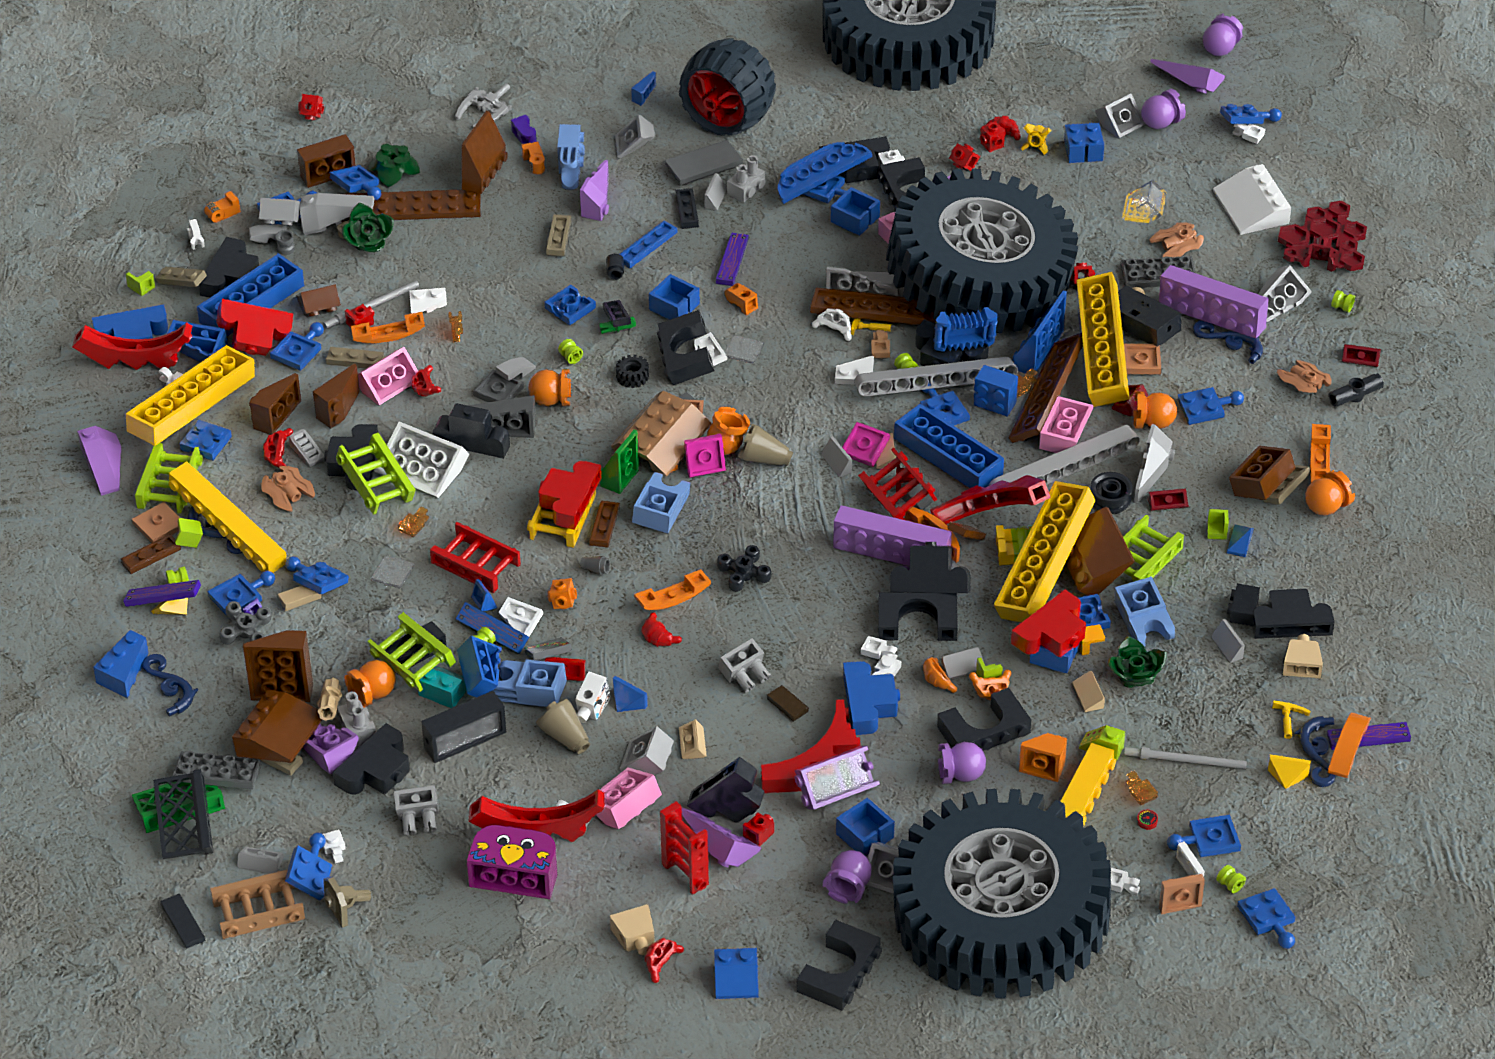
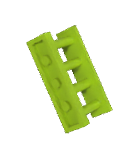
[336,432,416,515]
[135,443,203,513]
[1123,515,1184,582]
[367,612,456,692]

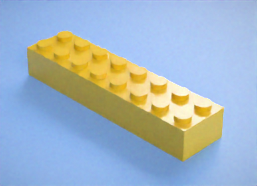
[1077,272,1130,407]
[126,345,255,446]
[994,481,1095,622]

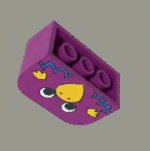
[467,825,558,899]

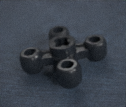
[717,545,772,592]

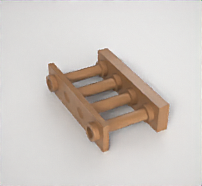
[210,870,305,939]

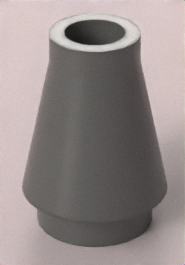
[580,556,610,575]

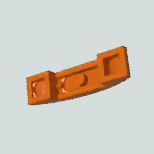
[351,312,425,343]
[1310,424,1331,484]
[905,507,960,563]
[634,570,711,610]
[1328,712,1371,778]

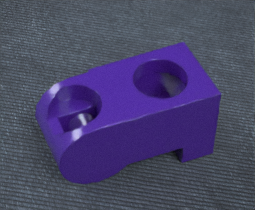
[511,114,537,145]

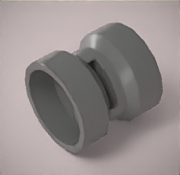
[275,230,295,255]

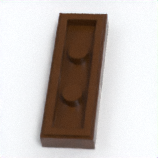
[589,500,620,548]
[947,522,986,540]
[120,534,181,574]

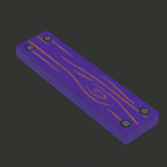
[716,232,749,286]
[123,580,201,607]
[1327,722,1411,750]

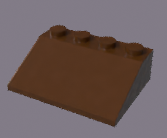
[462,111,508,194]
[1065,507,1135,596]
[243,630,313,703]
[232,690,322,763]

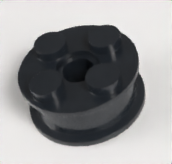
[1090,472,1133,514]

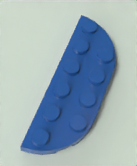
[778,142,872,204]

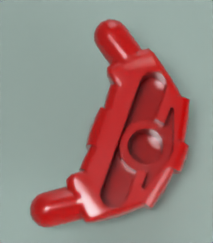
[980,115,1021,140]
[411,365,441,397]
[263,428,293,469]
[641,613,682,647]
[645,938,684,983]

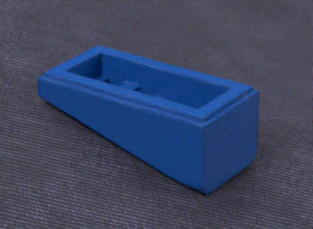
[631,71,656,106]

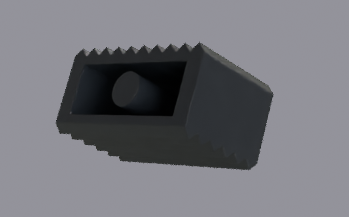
[1227,583,1260,626]

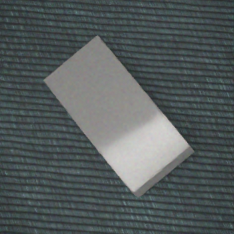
[248,224,287,243]
[496,357,536,381]

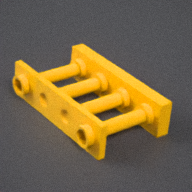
[527,490,596,548]

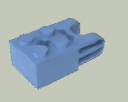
[557,124,585,190]
[632,472,691,533]
[1115,577,1175,647]
[493,659,567,707]

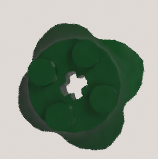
[368,144,420,187]
[342,203,394,252]
[1108,636,1167,688]

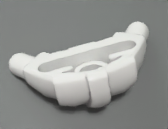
[812,309,852,341]

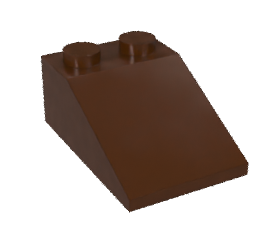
[313,364,360,429]
[249,373,301,435]

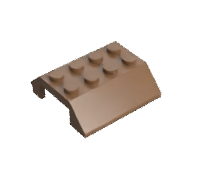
[611,391,711,477]

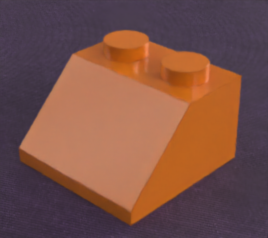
[1019,733,1067,782]

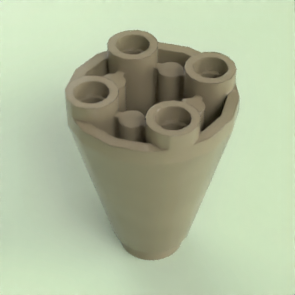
[738,424,793,466]
[536,699,590,754]

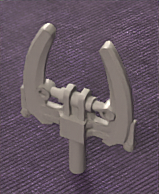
[455,83,512,128]

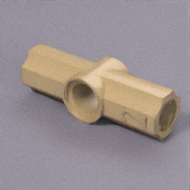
[317,678,342,721]

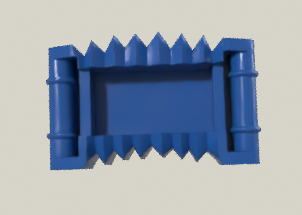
[933,307,998,351]

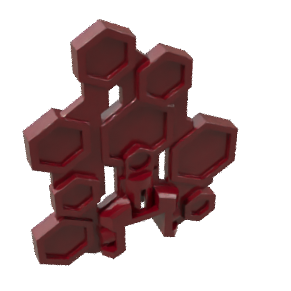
[1278,200,1367,272]

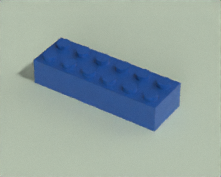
[197,253,304,336]
[894,404,1004,488]

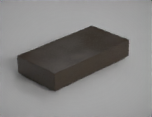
[767,685,809,722]

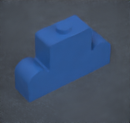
[92,305,168,339]
[843,661,900,735]

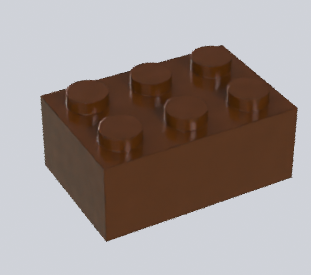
[297,134,356,188]
[1229,446,1296,500]

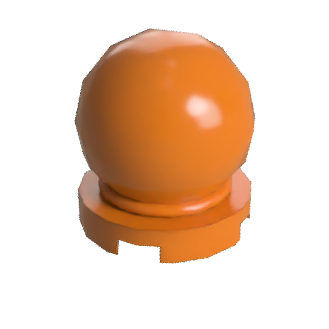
[528,369,571,406]
[1133,391,1177,429]
[707,407,750,455]
[1305,470,1355,516]
[344,660,396,708]

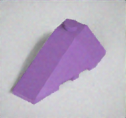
[1150,59,1225,94]
[580,160,609,221]
[77,426,122,496]
[303,723,359,775]
[682,808,761,867]

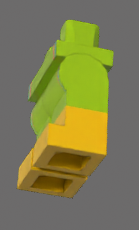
[996,525,1033,565]

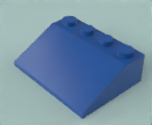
[1012,290,1067,376]

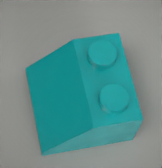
[418,666,467,708]

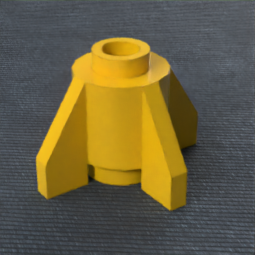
[1021,124,1051,155]

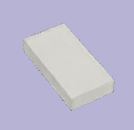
[1176,842,1205,877]

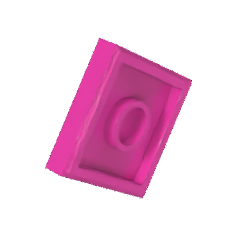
[842,422,890,467]
[684,434,726,478]

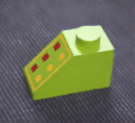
[1079,725,1125,761]

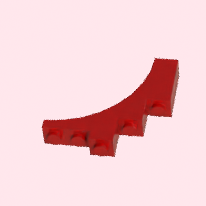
[72,322,193,370]
[930,475,1051,525]
[761,699,860,793]
[468,789,605,842]

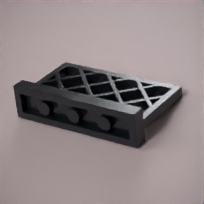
[153,769,214,859]

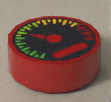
[1137,809,1158,830]

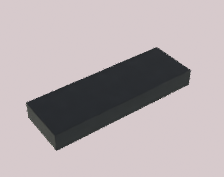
[676,188,699,229]
[602,300,631,327]
[160,893,206,949]

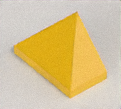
[151,598,188,615]
[1268,754,1311,789]

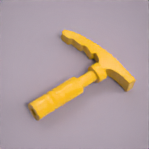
[851,318,891,335]
[1272,700,1311,739]

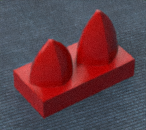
[545,657,586,681]

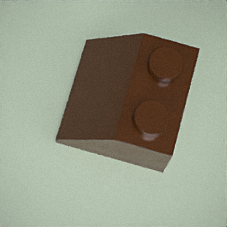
[296,284,341,317]

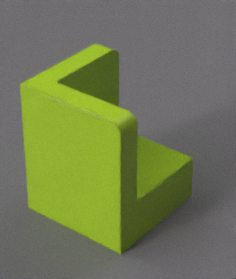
[126,271,155,296]
[1207,509,1229,540]
[175,518,203,548]
[976,657,1003,679]

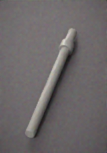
[323,281,419,329]
[1124,747,1247,769]

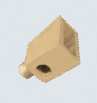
[1283,634,1323,678]
[610,904,654,955]

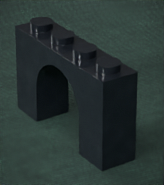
[877,157,925,212]
[657,310,715,385]
[878,592,958,641]
[937,687,1032,751]
[796,919,882,1011]

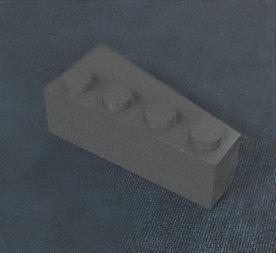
[468,395,536,438]

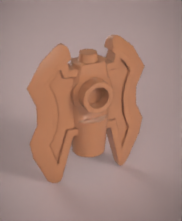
[1150,222,1204,257]
[1277,360,1332,393]
[261,466,315,511]

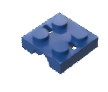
[545,285,596,326]
[179,419,232,461]
[1078,594,1111,630]

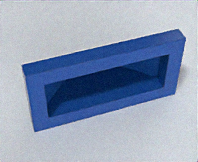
[1227,524,1254,557]
[471,579,498,611]
[613,676,647,712]

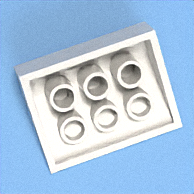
[1213,164,1291,235]
[374,422,469,498]

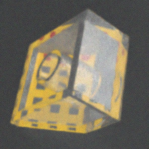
[1122,180,1167,223]

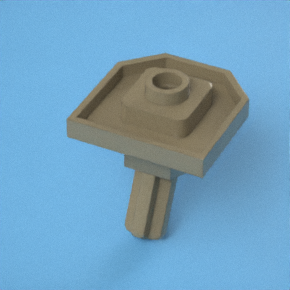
[323,877,371,928]

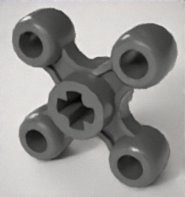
[220,601,272,645]

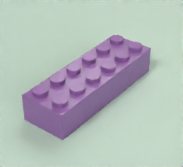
[1159,265,1269,338]
[833,505,952,566]

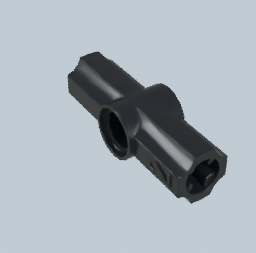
[1328,373,1384,407]

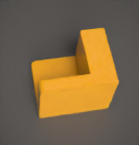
[1079,624,1105,656]

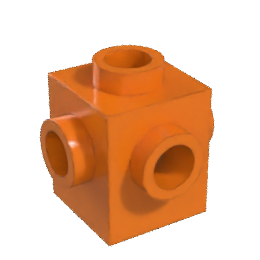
[548,578,577,609]

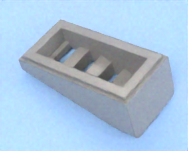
[289,429,324,467]

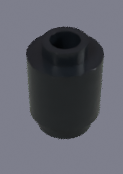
[606,253,624,280]

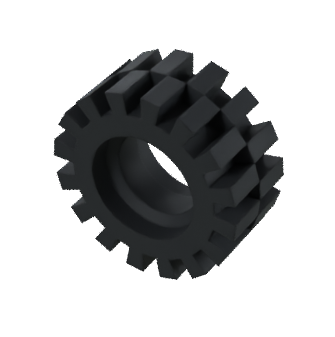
[616,355,649,388]

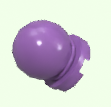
[1203,14,1243,56]
[1141,89,1186,129]
[938,742,986,784]
[823,850,872,904]

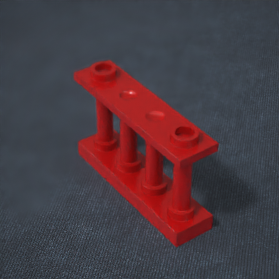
[858,447,937,520]
[430,522,521,593]
[660,801,709,895]

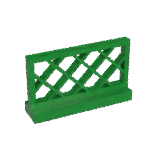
[132,782,225,833]

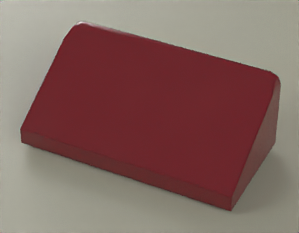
[1342,344,1381,367]
[1111,384,1148,417]
[1147,488,1189,511]

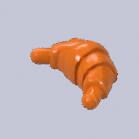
[923,657,957,693]
[969,669,1011,700]

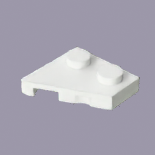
[409,288,447,314]
[694,332,727,366]
[835,356,874,385]
[499,597,543,636]

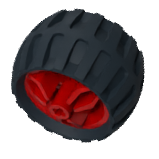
[679,38,776,136]

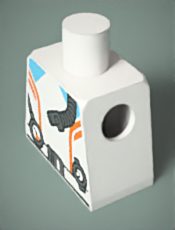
[576,672,611,723]

